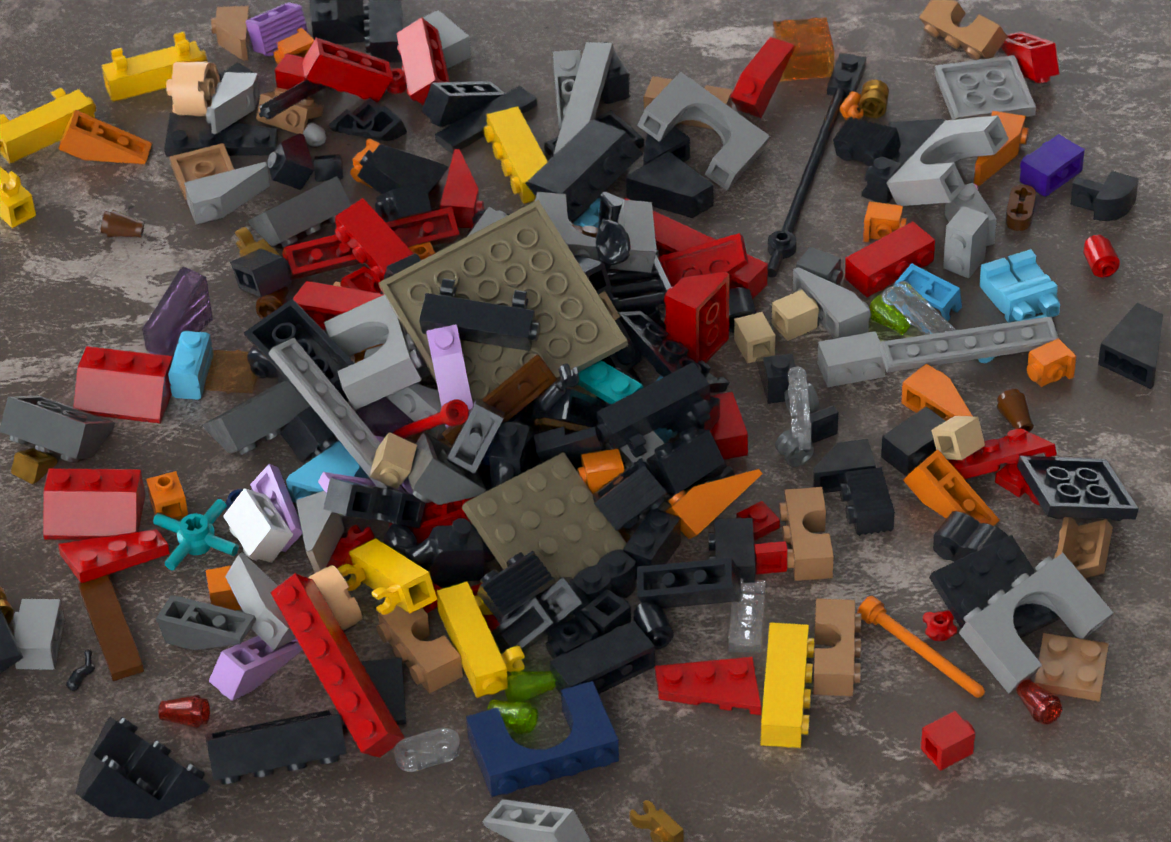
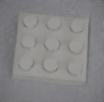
[934,55,1036,120]

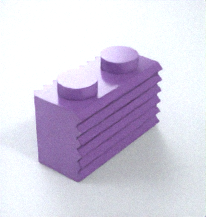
[246,2,309,56]

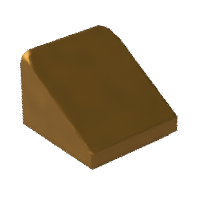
[11,448,58,484]

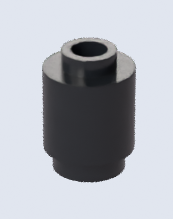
[633,601,674,649]

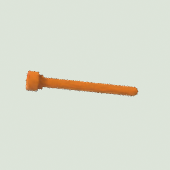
[857,595,985,698]

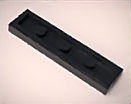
[435,85,537,154]

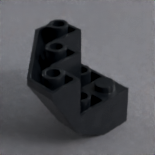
[75,717,210,819]

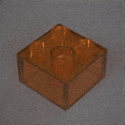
[773,17,834,81]

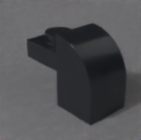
[1070,171,1139,221]

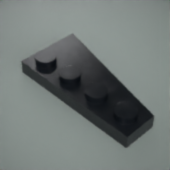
[164,112,278,157]
[618,311,730,393]

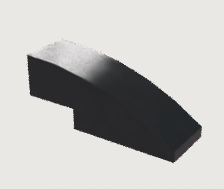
[491,577,590,654]

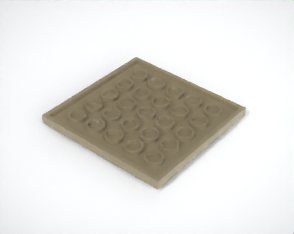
[379,200,628,404]

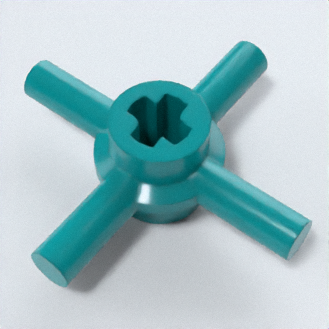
[153,499,239,571]

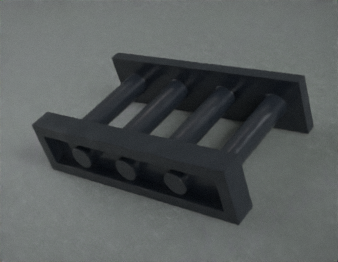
[606,249,671,312]

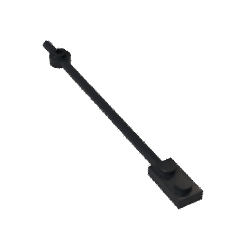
[768,53,866,277]

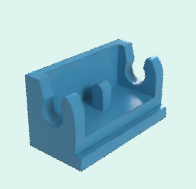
[894,263,962,321]

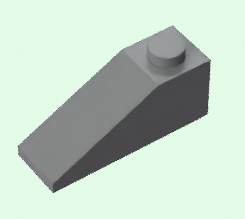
[184,162,270,225]
[793,267,871,339]
[296,491,345,573]
[225,552,296,650]
[482,799,591,842]

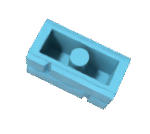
[168,331,214,400]

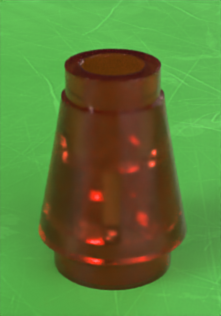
[1016,679,1062,725]
[158,695,210,728]

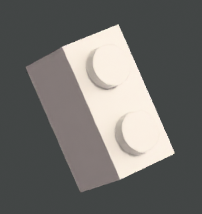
[223,488,293,563]

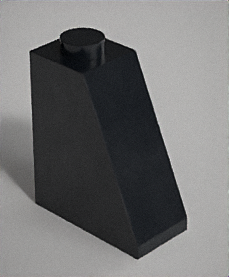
[357,144,449,196]
[626,151,714,218]
[1098,303,1163,389]

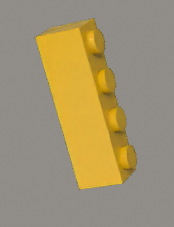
[484,107,547,204]
[761,622,815,748]

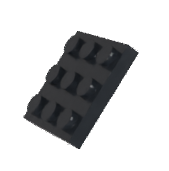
[1017,456,1139,521]
[929,535,1060,638]

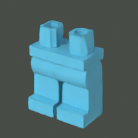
[980,249,1060,323]

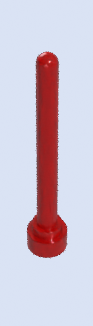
[393,399,469,439]

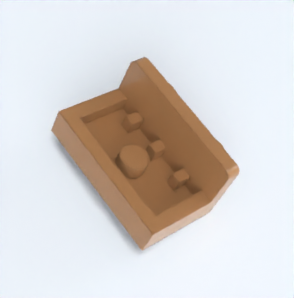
[256,88,324,134]
[1055,517,1113,578]

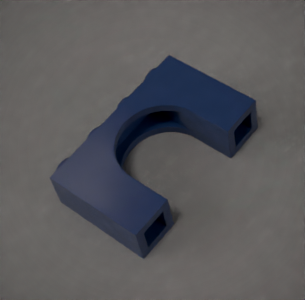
[466,681,619,797]

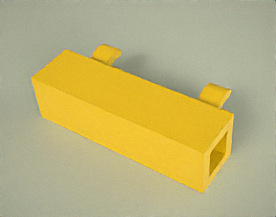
[102,32,208,102]
[0,88,96,164]
[0,166,36,228]
[337,538,437,615]
[437,582,525,698]

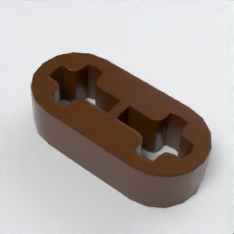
[1006,184,1036,231]

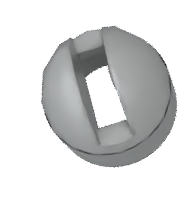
[303,123,326,147]

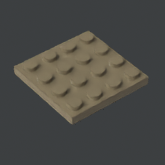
[462,452,627,583]

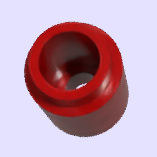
[1083,235,1120,277]

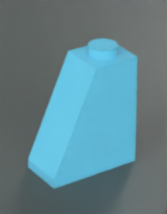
[286,441,369,503]

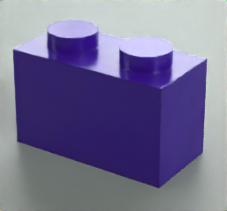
[1020,134,1085,197]

